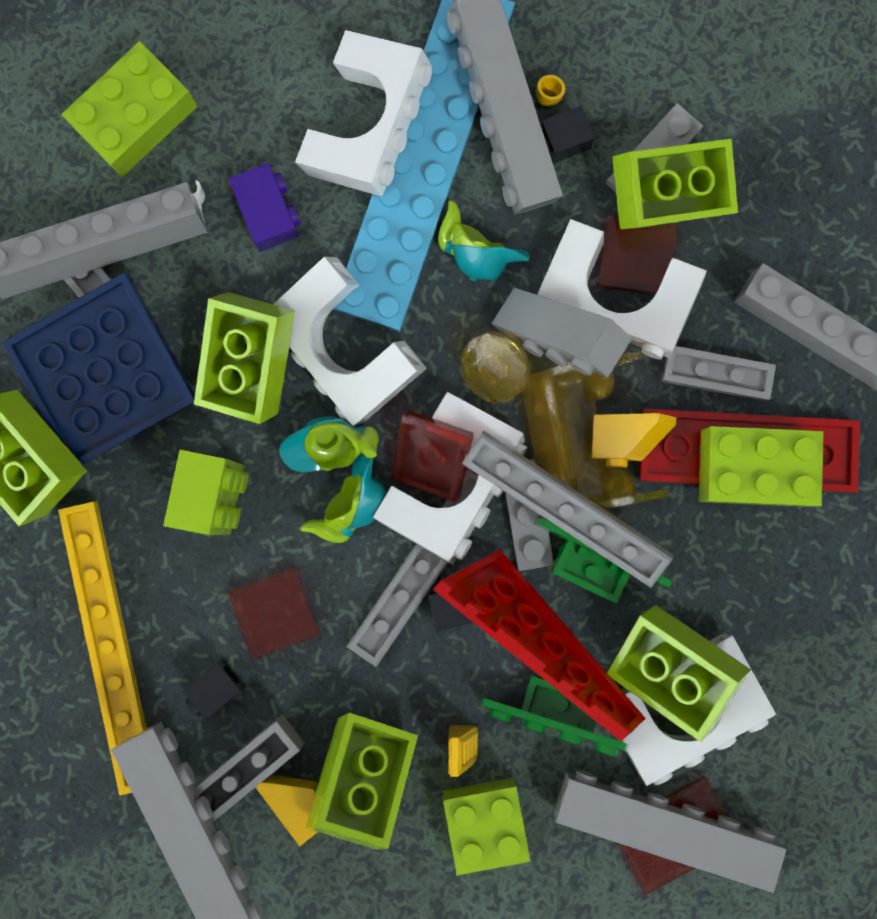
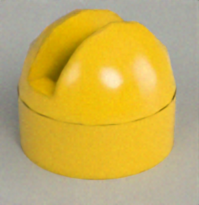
[535,75,565,108]

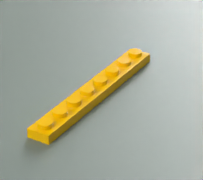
[58,502,147,796]

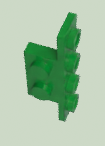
[534,518,673,604]
[481,676,628,757]

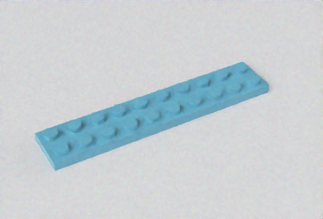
[333,0,515,332]

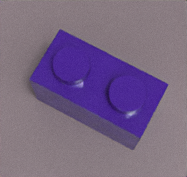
[228,163,301,252]

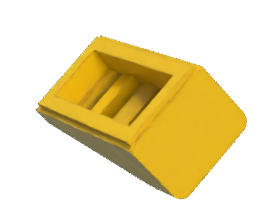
[448,725,478,777]

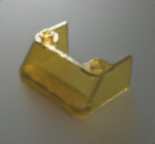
[523,352,668,509]

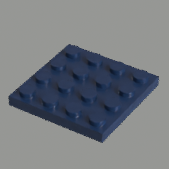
[2,272,195,465]

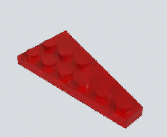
[433,549,646,741]

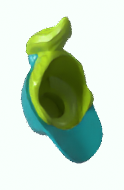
[438,200,529,281]
[279,416,379,472]
[300,453,386,543]

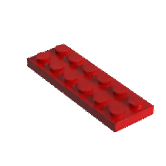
[638,409,860,493]

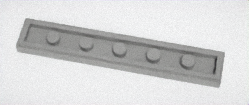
[462,431,673,587]
[346,468,478,667]

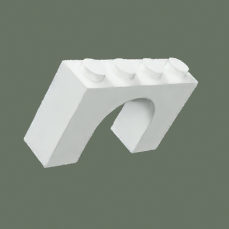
[295,30,432,197]
[537,219,707,360]
[273,257,427,426]
[373,392,527,565]
[621,633,776,786]

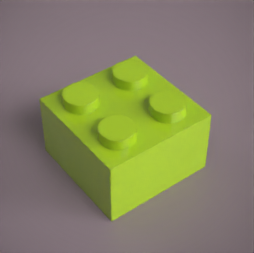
[443,777,531,876]

